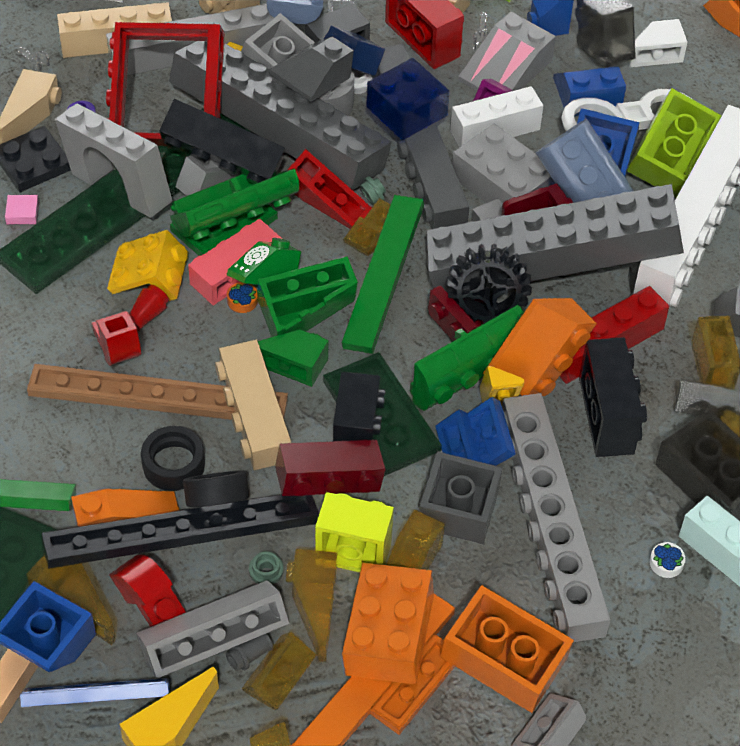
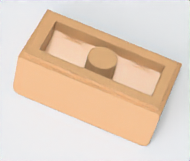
[0,649,38,724]

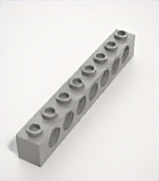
[502,393,610,642]

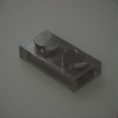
[674,379,740,424]

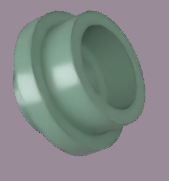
[360,176,386,205]
[249,551,284,584]

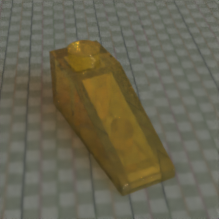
[286,549,337,662]
[26,555,116,645]

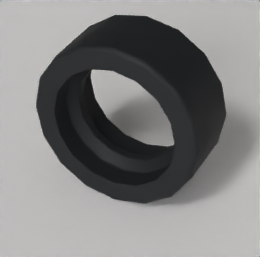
[141,426,205,491]
[183,471,250,507]

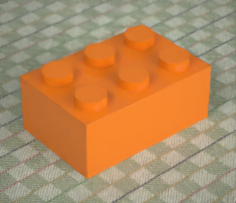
[342,563,434,684]
[440,585,574,713]

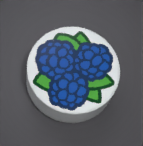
[649,542,685,578]

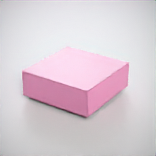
[5,195,39,225]

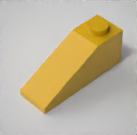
[119,667,219,746]

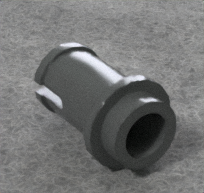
[226,633,273,671]

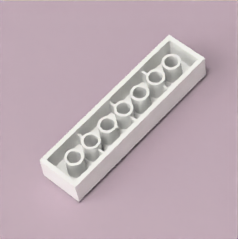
[633,105,740,309]

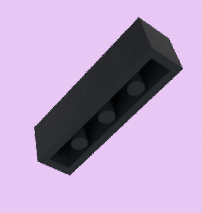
[159,99,285,184]

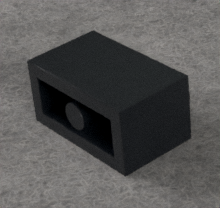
[333,372,386,441]

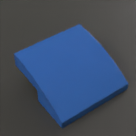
[435,397,516,466]

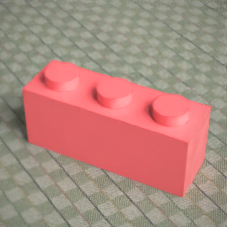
[188,219,282,306]

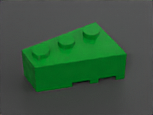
[257,256,358,337]

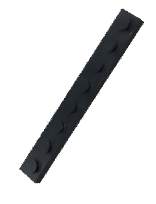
[41,494,319,569]

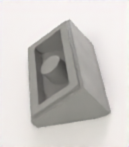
[511,693,587,746]

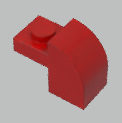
[91,311,141,366]
[109,555,186,627]

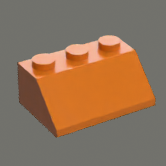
[483,298,597,396]

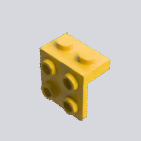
[107,230,188,301]

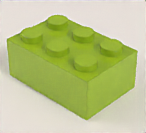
[628,88,722,198]

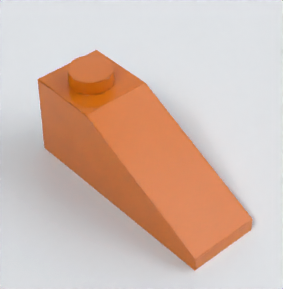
[71,489,179,527]

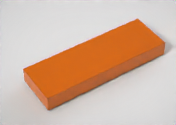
[370,634,455,735]

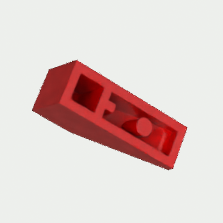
[287,149,373,231]

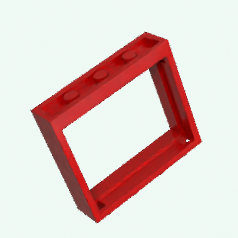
[106,22,225,146]

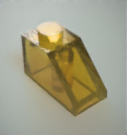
[387,509,445,570]

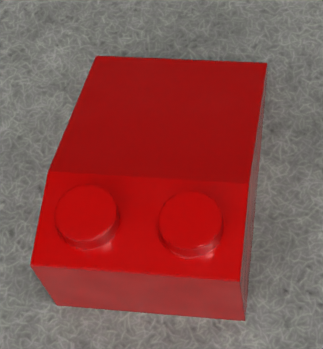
[385,0,464,69]

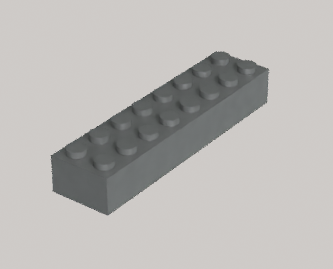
[169,41,392,190]
[427,184,684,292]

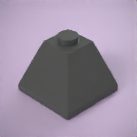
[269,36,354,102]

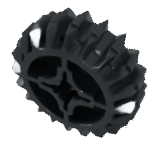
[446,243,532,325]

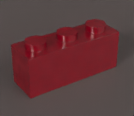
[275,440,386,496]

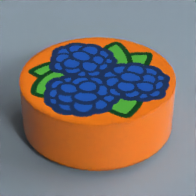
[227,282,258,313]

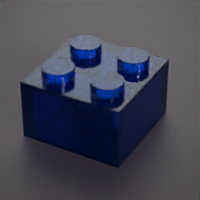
[366,58,450,141]

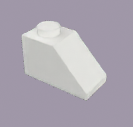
[628,19,687,67]

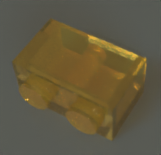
[692,316,740,391]

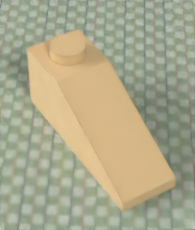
[0,69,62,144]

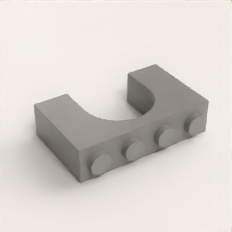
[55,103,172,218]

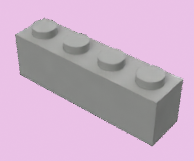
[136,580,290,678]

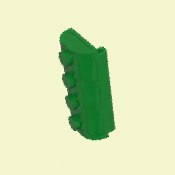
[170,169,299,240]
[409,305,524,411]

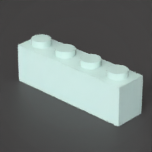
[679,495,740,586]

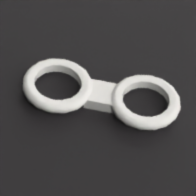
[561,89,692,131]

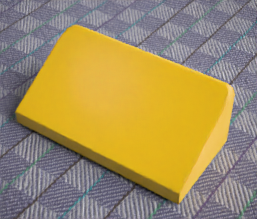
[480,366,524,405]

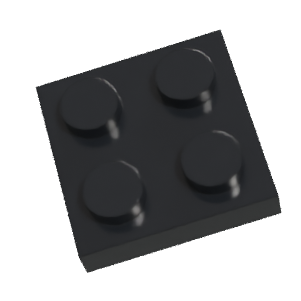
[0,125,71,193]

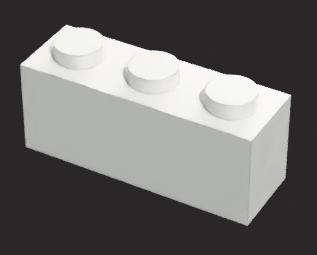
[450,86,543,148]

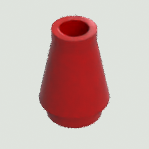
[129,285,169,331]

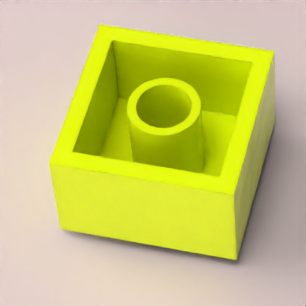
[315,492,394,572]

